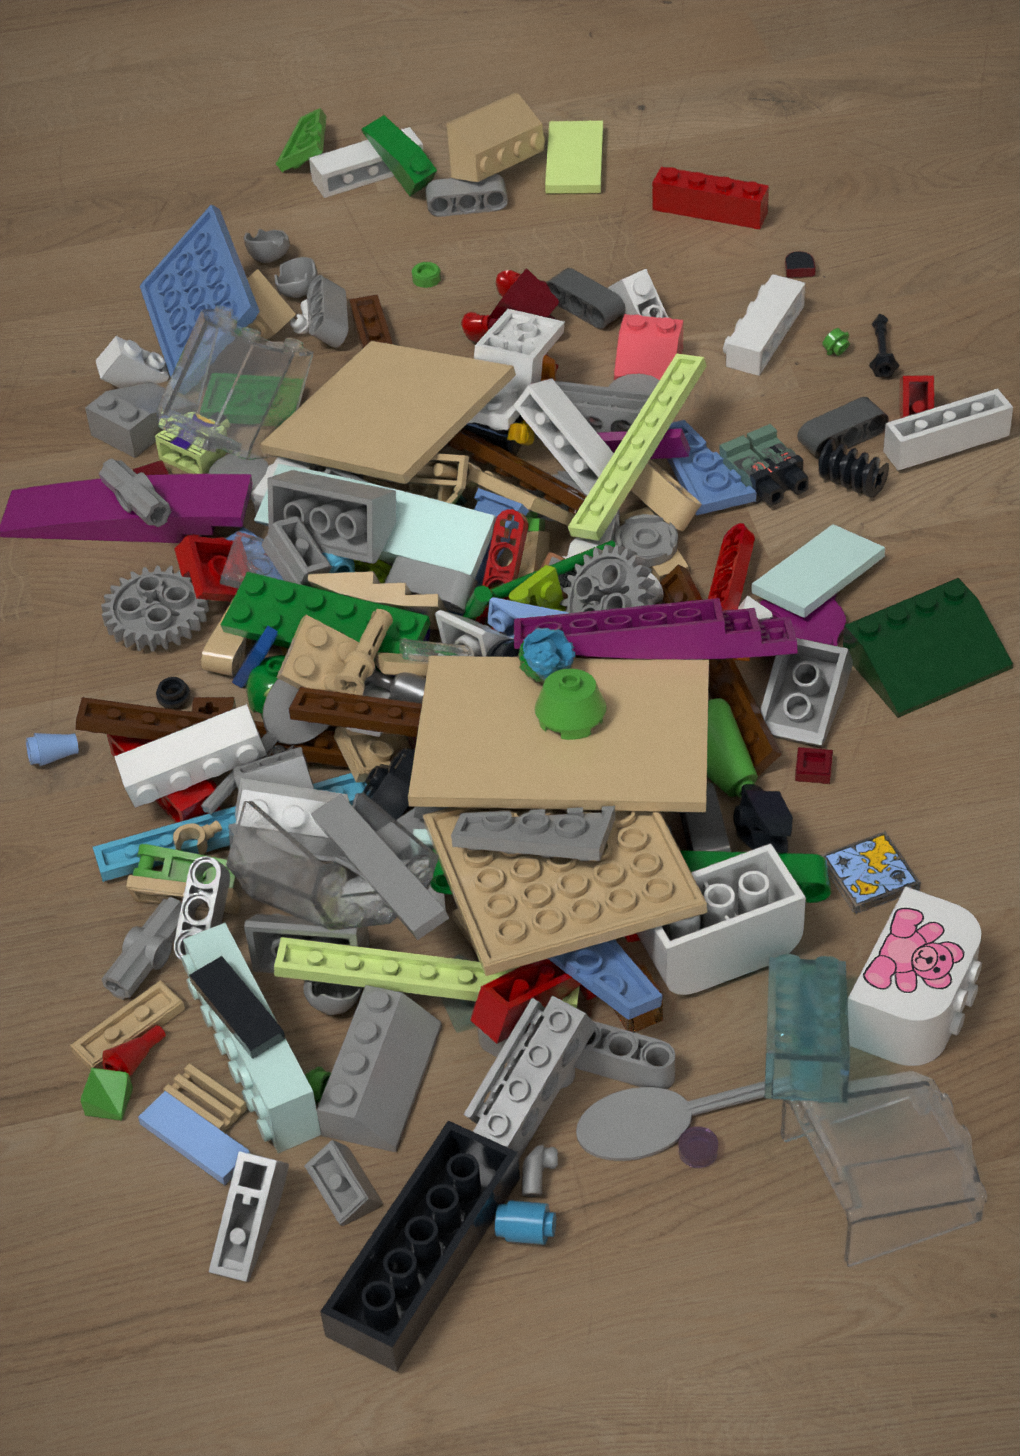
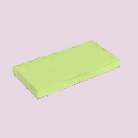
[545,121,603,194]

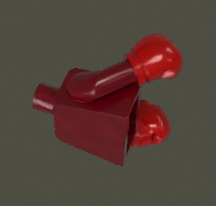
[461,268,559,342]

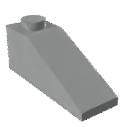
[208,1151,289,1282]

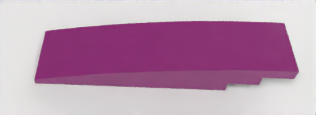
[0,474,253,543]
[514,598,798,659]

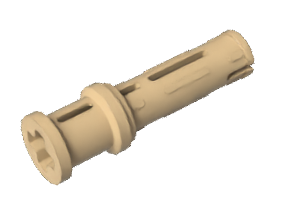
[334,609,393,695]

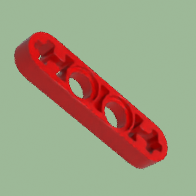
[475,509,528,634]
[708,523,755,611]

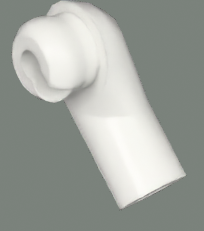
[290,299,309,334]

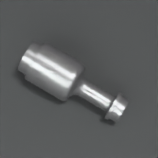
[364,664,426,704]

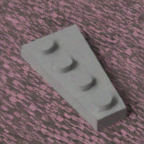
[451,806,615,861]

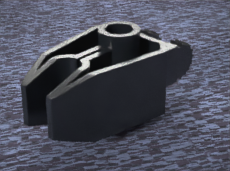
[354,748,415,833]
[733,784,793,853]

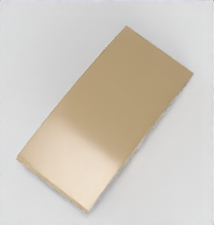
[308,571,448,629]

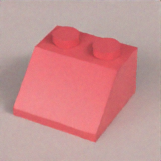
[614,314,683,380]

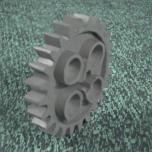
[560,545,656,613]
[101,565,209,652]

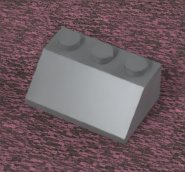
[244,914,370,973]

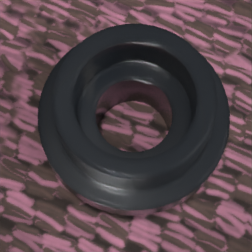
[156,677,190,708]

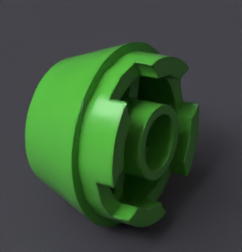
[534,669,607,740]

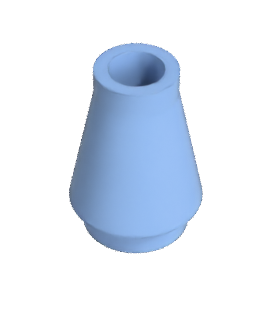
[26,733,79,767]

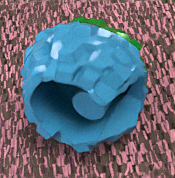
[518,628,575,683]

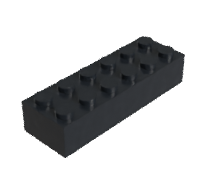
[320,1120,520,1372]

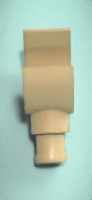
[173,820,222,855]

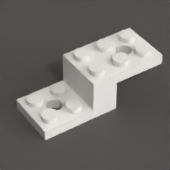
[468,309,565,430]

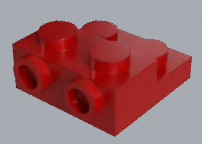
[174,534,250,602]

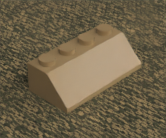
[447,93,545,182]

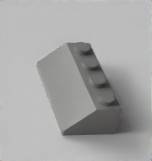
[267,470,396,564]
[317,985,442,1152]

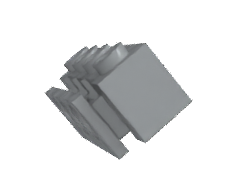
[534,381,651,433]
[463,996,597,1159]

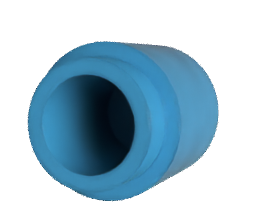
[495,1201,556,1245]

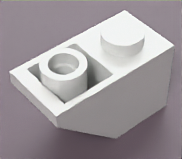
[608,269,668,318]
[96,336,169,388]

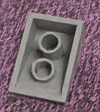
[85,382,197,458]
[760,638,853,747]

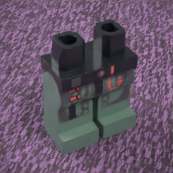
[719,424,809,506]

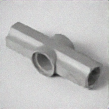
[99,458,171,527]
[102,897,182,1000]

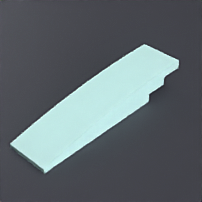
[254,464,496,579]

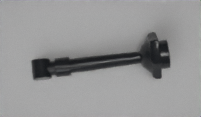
[869,314,900,377]

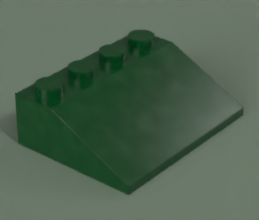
[843,578,1013,718]

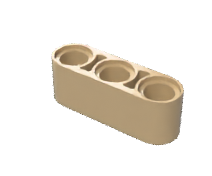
[631,459,702,531]
[201,600,257,677]

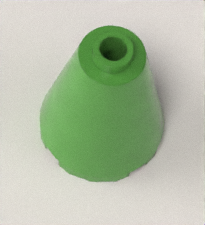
[707,698,758,798]

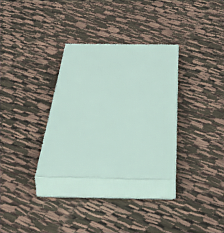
[752,524,885,618]

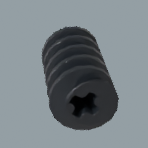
[818,439,889,498]

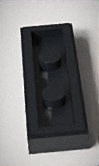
[189,956,285,1059]

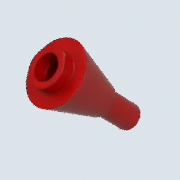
[102,1025,166,1078]

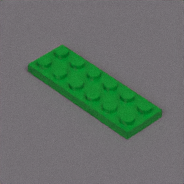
[220,572,431,676]

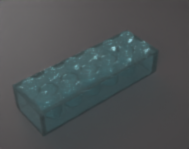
[764,954,850,1103]

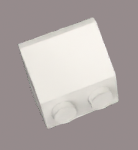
[435,610,514,657]

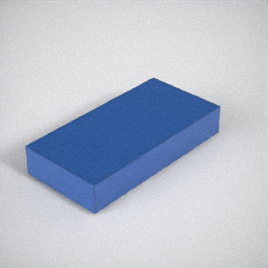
[232,626,278,688]

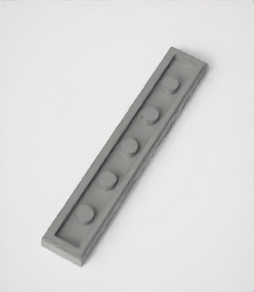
[311,794,449,940]

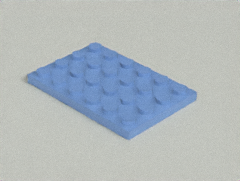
[140,204,260,395]

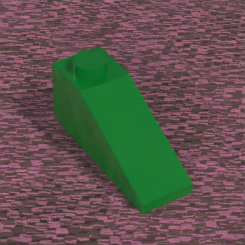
[361,115,437,197]

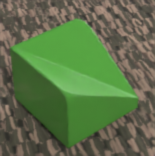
[81,1068,133,1121]

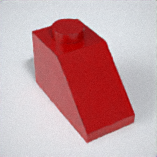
[899,375,934,419]

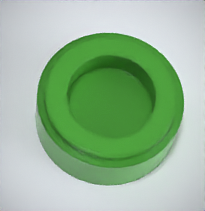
[412,262,441,288]

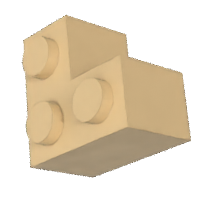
[247,269,296,344]

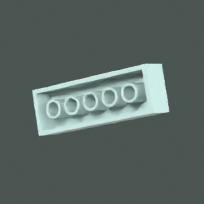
[181,923,321,1153]

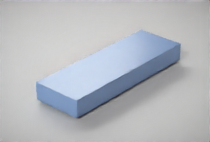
[138,1091,250,1186]

